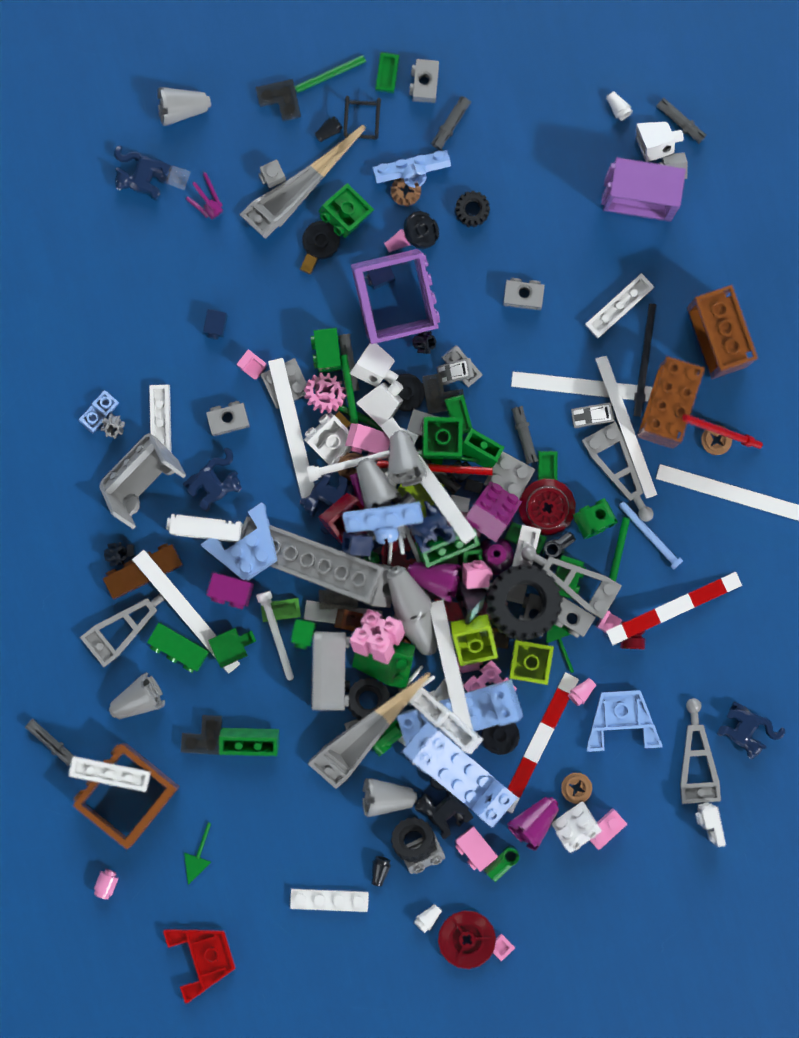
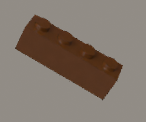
[103,543,184,599]

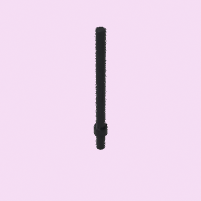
[633,303,656,417]

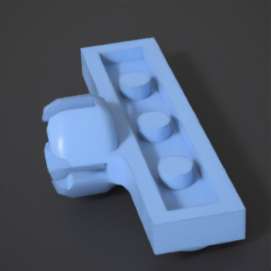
[373,150,451,188]
[343,502,423,544]

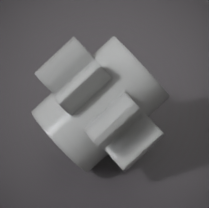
[101,414,125,439]

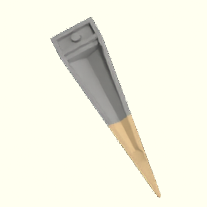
[240,125,366,239]
[308,673,430,789]

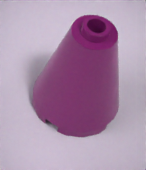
[480,537,514,575]
[407,562,462,602]
[507,797,559,851]

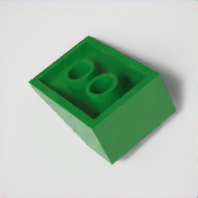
[352,642,416,689]

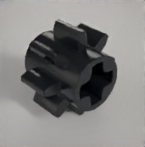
[413,331,436,354]
[448,460,471,483]
[104,542,128,566]

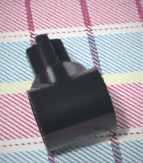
[541,532,576,559]

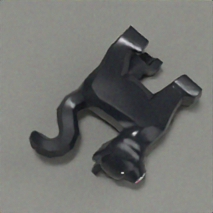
[414,776,474,839]

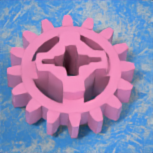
[304,373,346,414]

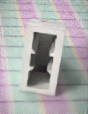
[636,122,683,162]
[350,343,399,387]
[357,380,403,427]

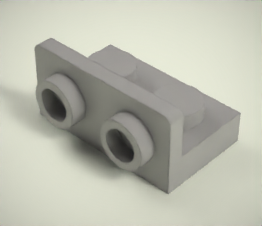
[404,832,446,874]

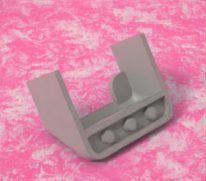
[100,433,186,529]
[312,632,350,710]

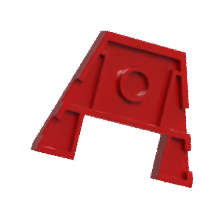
[163,929,236,1004]

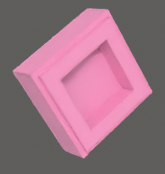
[493,933,515,961]

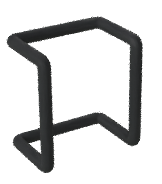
[343,96,381,139]

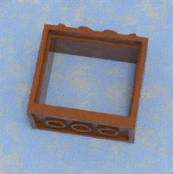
[687,285,758,379]
[637,356,705,449]
[73,743,180,850]

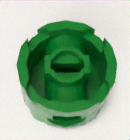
[573,498,618,539]

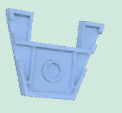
[201,502,278,582]
[586,690,662,752]

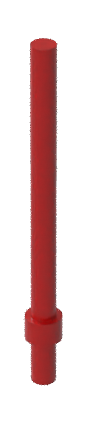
[682,414,763,449]
[377,460,493,475]

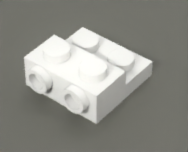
[304,413,351,465]
[552,801,602,853]
[695,802,726,847]

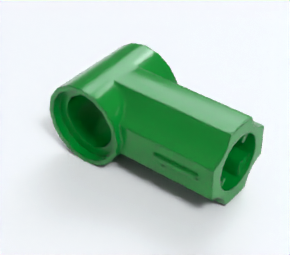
[372,720,403,757]
[484,846,519,882]

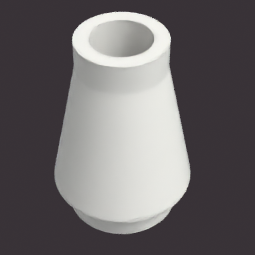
[606,92,632,121]
[414,904,442,933]

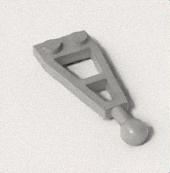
[582,422,654,522]
[521,546,622,619]
[80,593,166,668]
[680,698,721,804]

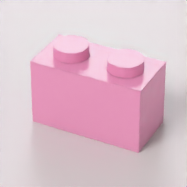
[345,423,390,455]
[590,808,627,850]
[455,826,498,871]

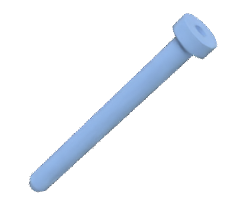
[619,502,683,570]

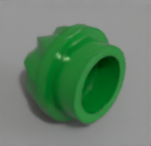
[363,551,381,564]

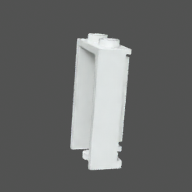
[166,514,243,543]

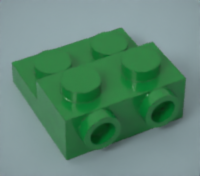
[319,183,374,238]

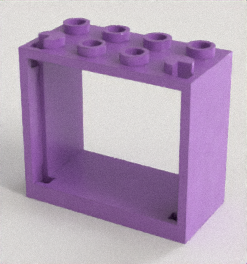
[601,158,686,222]
[351,249,440,344]

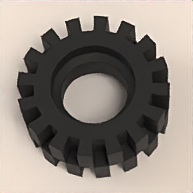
[455,191,490,227]

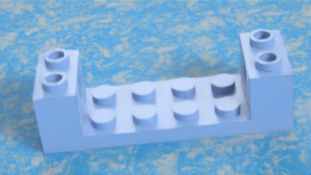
[397,679,523,746]
[402,722,517,828]

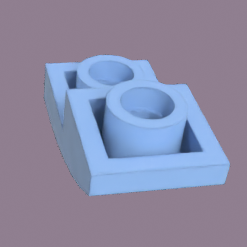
[79,390,119,433]

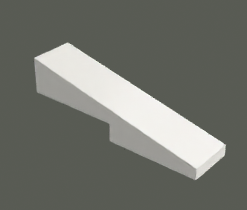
[409,687,483,754]

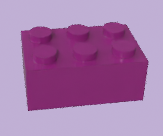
[465,481,522,542]
[207,573,254,609]

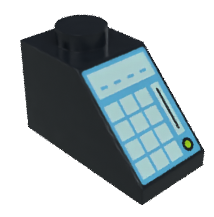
[456,582,487,624]

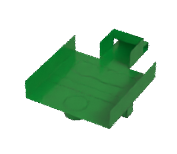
[208,627,256,668]

